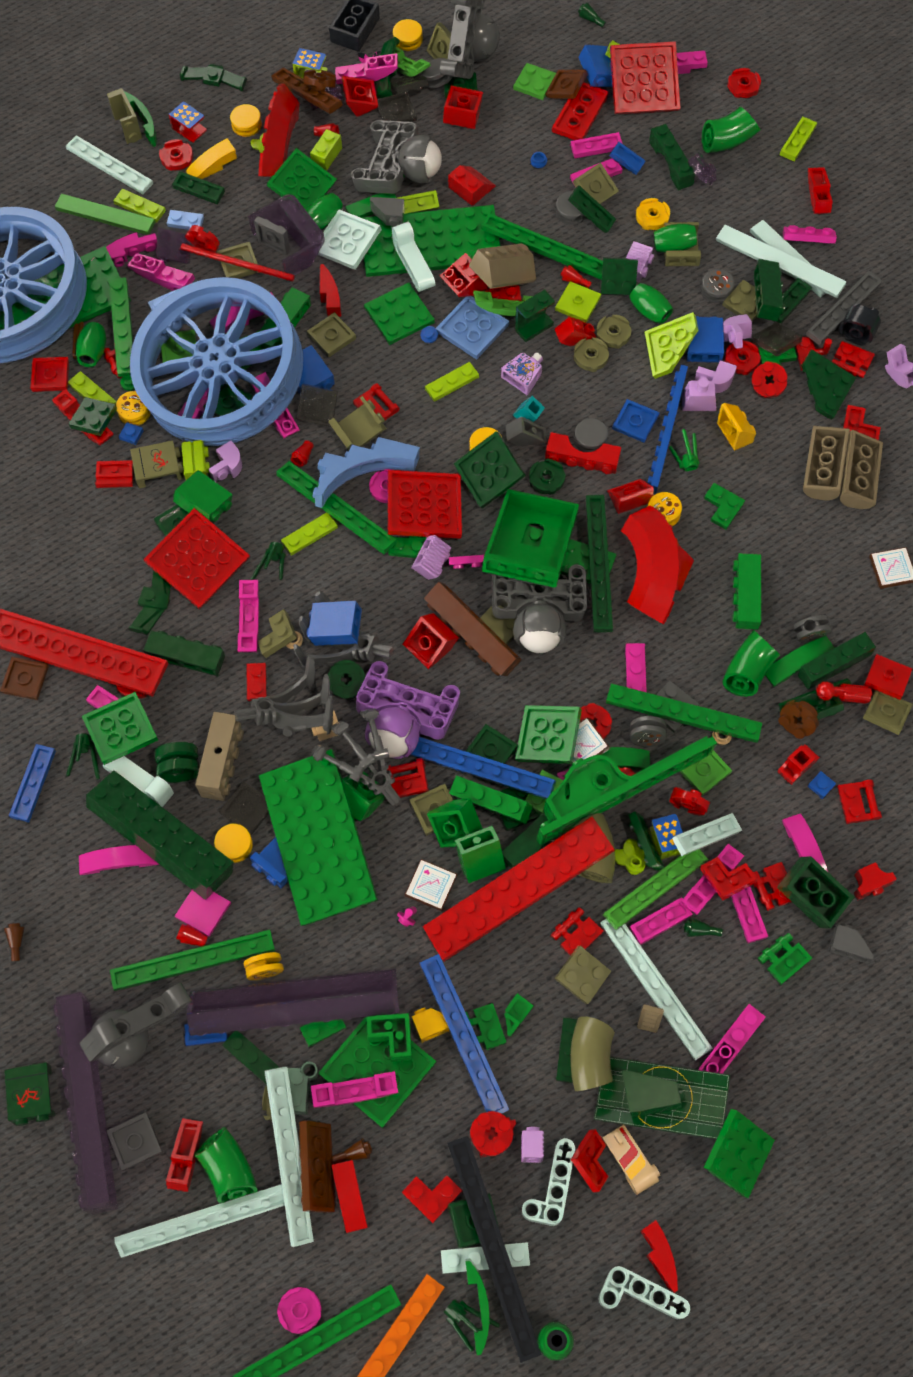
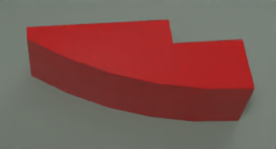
[808,167,833,214]
[320,264,341,317]
[166,1118,203,1192]
[332,1160,368,1233]
[640,1220,678,1293]

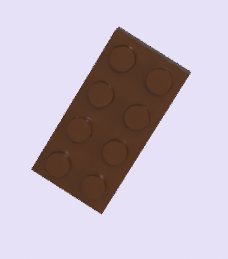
[299,1120,335,1213]

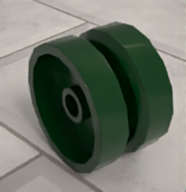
[154,742,200,783]

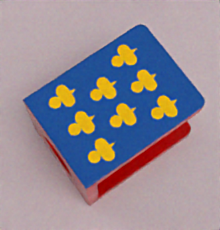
[169,101,207,143]

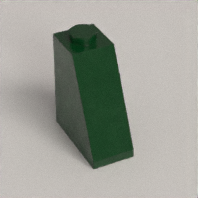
[622,1070,685,1118]

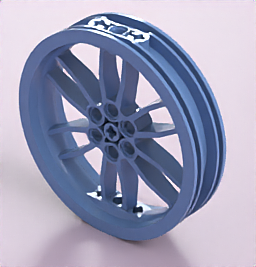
[0,207,87,363]
[130,277,303,446]

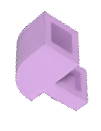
[723,314,752,348]
[885,344,913,389]
[694,361,737,393]
[209,440,242,482]

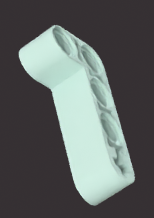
[392,221,436,292]
[103,756,174,807]
[522,1138,575,1226]
[599,1266,690,1319]

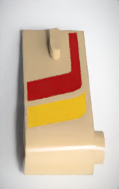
[602,1125,660,1195]

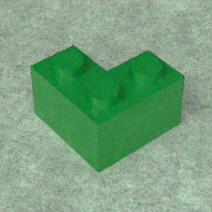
[367,1013,412,1062]

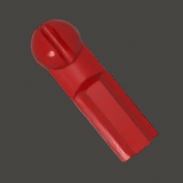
[816,681,872,704]

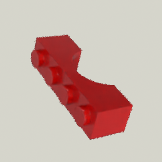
[545,432,621,474]

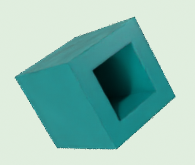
[513,396,545,422]

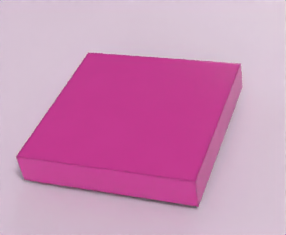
[175,890,231,937]

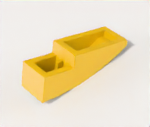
[186,138,237,179]

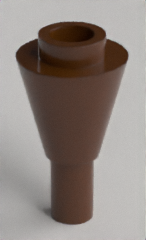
[4,923,25,962]
[332,1138,372,1164]

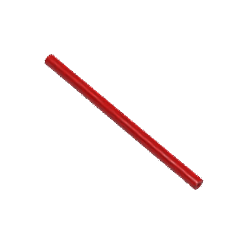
[181,243,295,282]

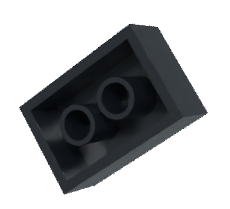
[329,0,380,52]

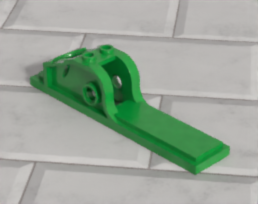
[537,736,717,846]

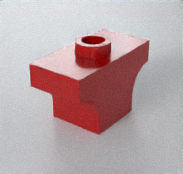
[777,744,820,785]
[854,862,897,901]

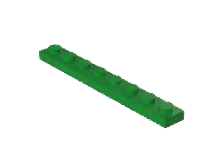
[481,213,603,280]
[276,461,397,554]
[606,683,762,743]
[110,930,275,991]
[233,1284,401,1377]

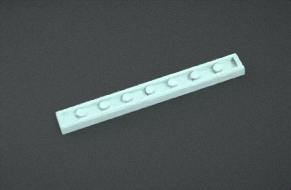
[716,225,846,298]
[600,919,713,1061]
[265,1066,314,1247]
[114,1184,285,1258]

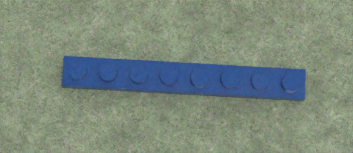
[648,365,688,495]
[410,737,556,799]
[419,954,509,1114]

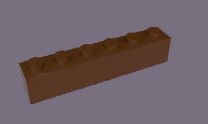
[424,582,522,676]

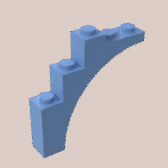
[313,437,420,508]

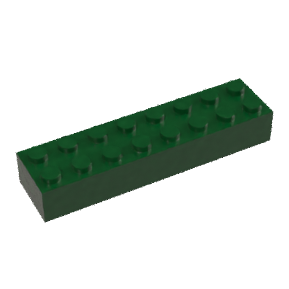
[86,770,234,900]

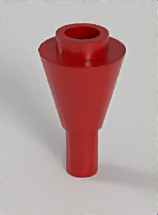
[560,265,592,289]

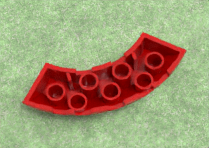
[258,83,300,177]
[621,505,681,624]

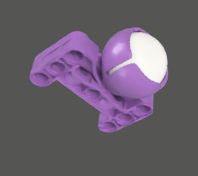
[356,661,460,759]

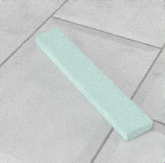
[66,135,153,194]
[750,220,826,297]

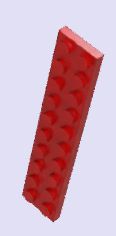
[0,609,169,697]
[422,816,615,962]

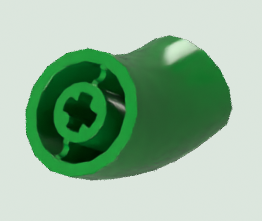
[701,107,760,153]
[722,631,780,697]
[195,1127,258,1204]

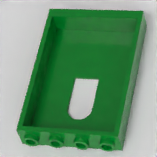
[482,489,579,588]

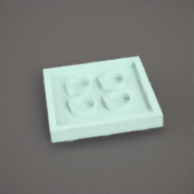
[312,210,382,270]

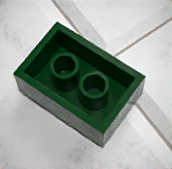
[777,856,855,928]

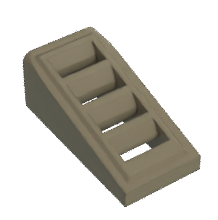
[637,1004,664,1033]

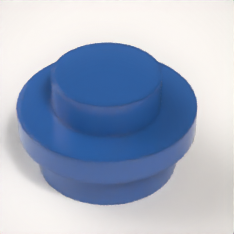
[530,152,547,168]
[421,326,438,343]

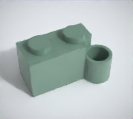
[288,1061,319,1115]

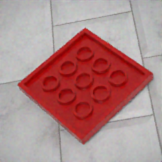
[610,42,680,114]
[387,470,462,539]
[144,508,250,610]

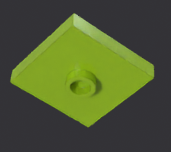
[555,281,601,323]

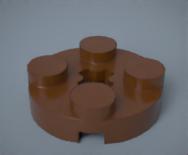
[303,69,336,90]
[778,700,819,739]

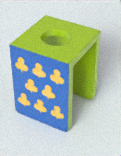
[293,48,328,78]
[650,814,683,859]

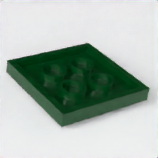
[454,431,526,508]

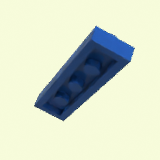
[9,744,56,822]

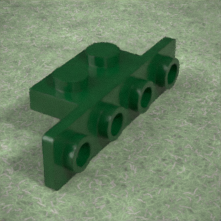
[779,678,851,721]

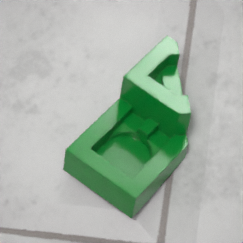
[504,993,534,1037]

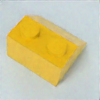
[717,403,756,451]

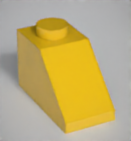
[412,1008,449,1043]

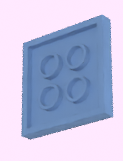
[436,296,509,360]

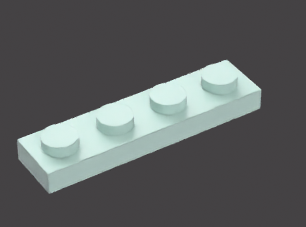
[672,813,742,856]
[441,1242,530,1274]

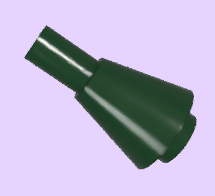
[578,2,606,27]
[684,917,723,937]

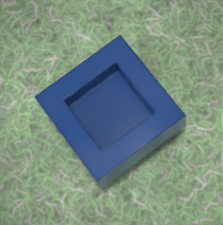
[119,422,144,445]
[807,771,836,799]

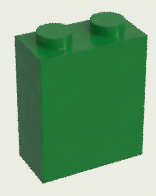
[173,470,233,522]
[455,826,506,883]

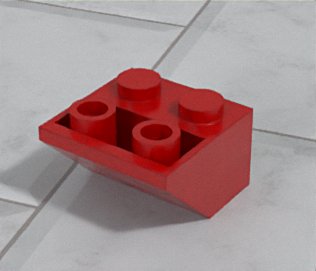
[440,253,488,297]

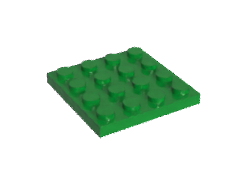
[318,1009,437,1129]

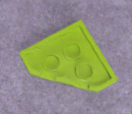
[645,312,698,379]

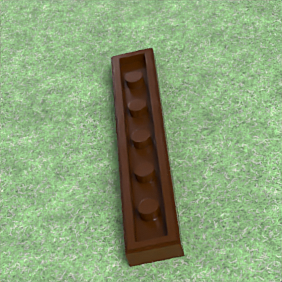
[271,67,343,114]

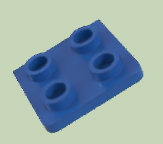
[250,837,288,889]

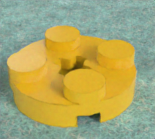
[636,198,670,230]

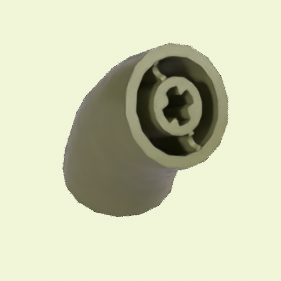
[572,813,615,883]
[570,1016,615,1091]

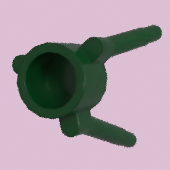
[250,542,286,580]
[66,733,100,780]
[444,1299,500,1352]

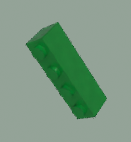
[256,287,311,350]
[732,553,761,630]
[449,775,533,824]

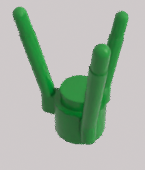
[669,429,700,472]

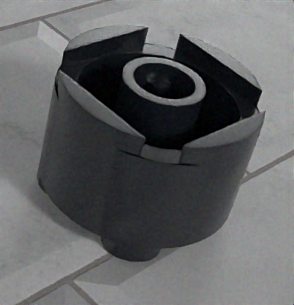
[839,303,881,346]

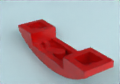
[52,389,114,446]

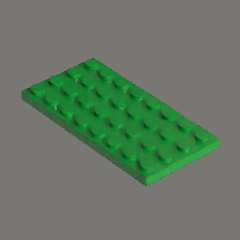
[363,205,500,277]
[0,246,131,330]
[259,749,378,926]

